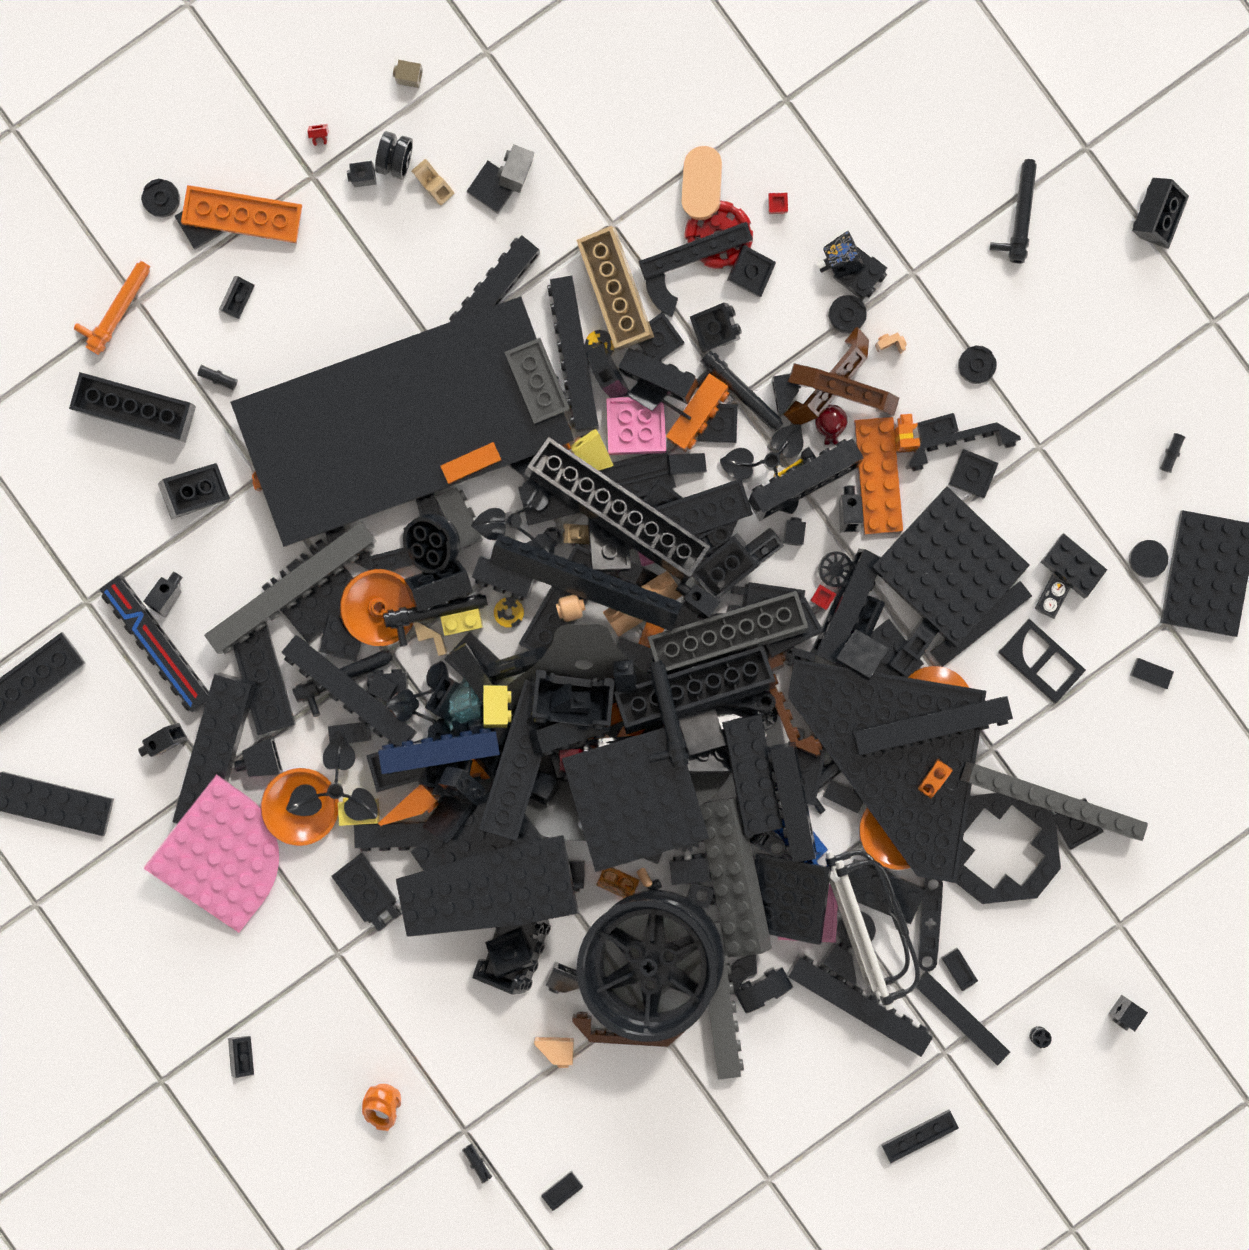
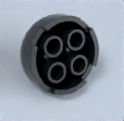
[403,514,460,574]

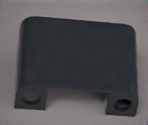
[472,920,551,995]

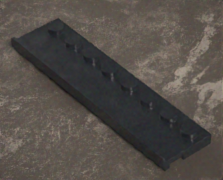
[518,450,676,526]

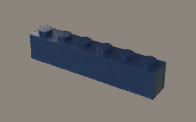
[378,727,500,774]

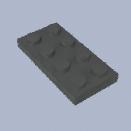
[504,338,570,425]

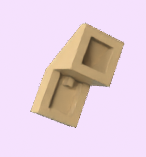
[411,159,455,206]
[414,622,448,656]

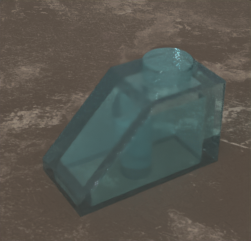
[449,677,480,723]

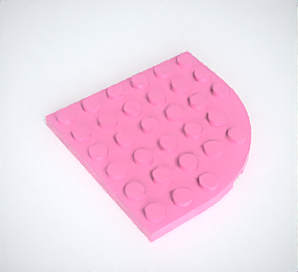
[144,774,279,933]

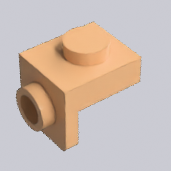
[875,332,907,354]

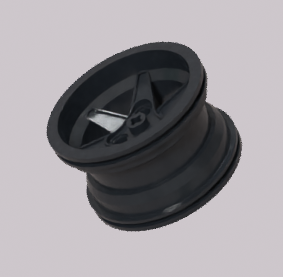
[577,890,724,1042]

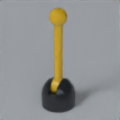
[774,447,816,477]

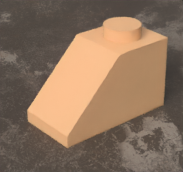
[534,1037,574,1068]

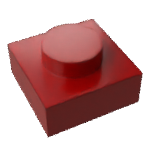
[768,193,788,214]
[810,584,836,611]

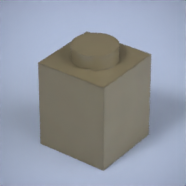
[393,59,423,88]

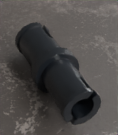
[197,364,238,390]
[1159,433,1186,473]
[462,1143,492,1183]

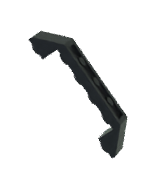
[906,422,1021,472]

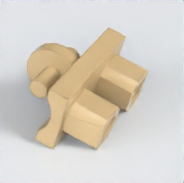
[563,524,589,545]

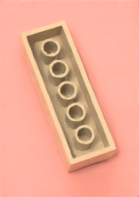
[576,226,654,351]

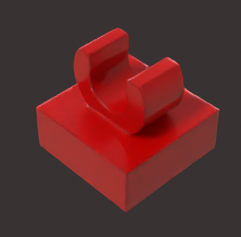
[307,124,329,146]

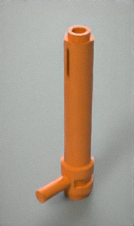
[74,261,151,355]

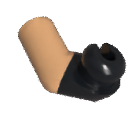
[636,868,662,890]

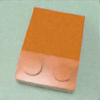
[378,785,440,826]

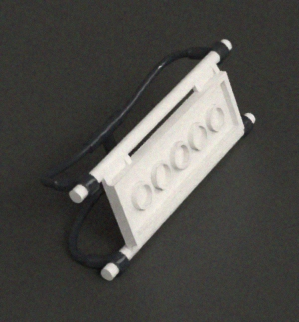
[825,850,920,1010]

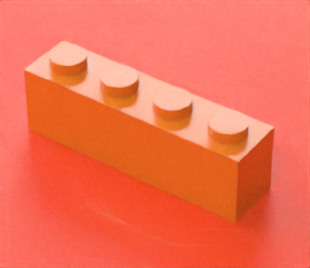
[666,373,730,453]

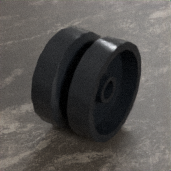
[375,131,413,180]

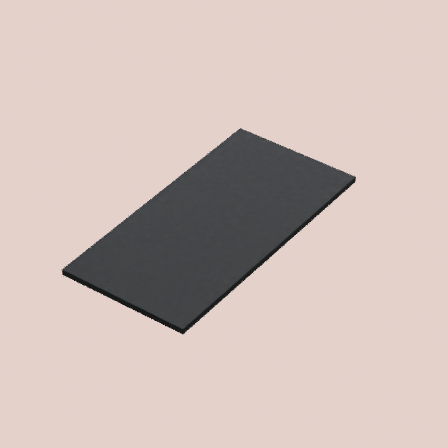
[230,296,575,547]

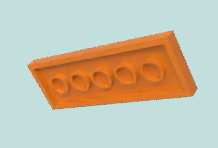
[181,185,303,244]
[854,417,903,535]

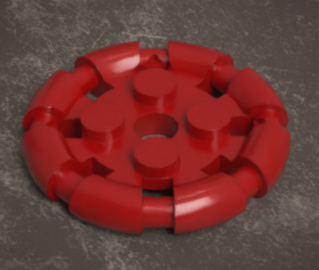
[685,200,753,269]

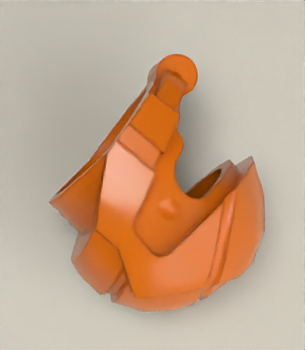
[362,1084,401,1131]

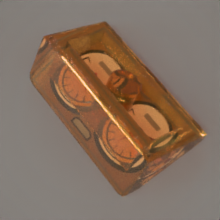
[596,867,640,898]

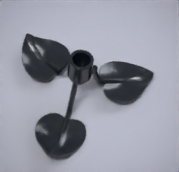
[720,425,804,514]
[471,479,555,554]
[385,660,451,733]
[286,736,378,821]

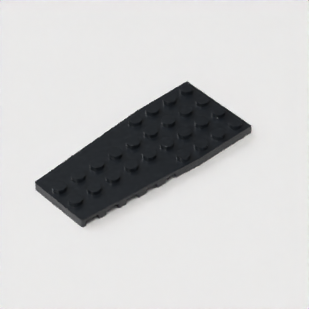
[396,835,579,937]

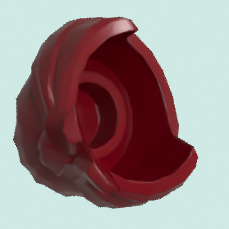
[815,405,848,445]

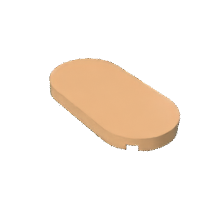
[682,146,722,220]

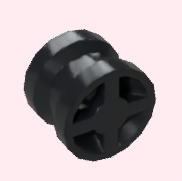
[543,527,562,546]
[1029,1026,1052,1048]

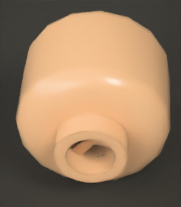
[556,595,586,622]

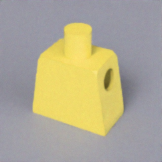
[570,429,614,471]

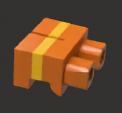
[894,414,920,453]

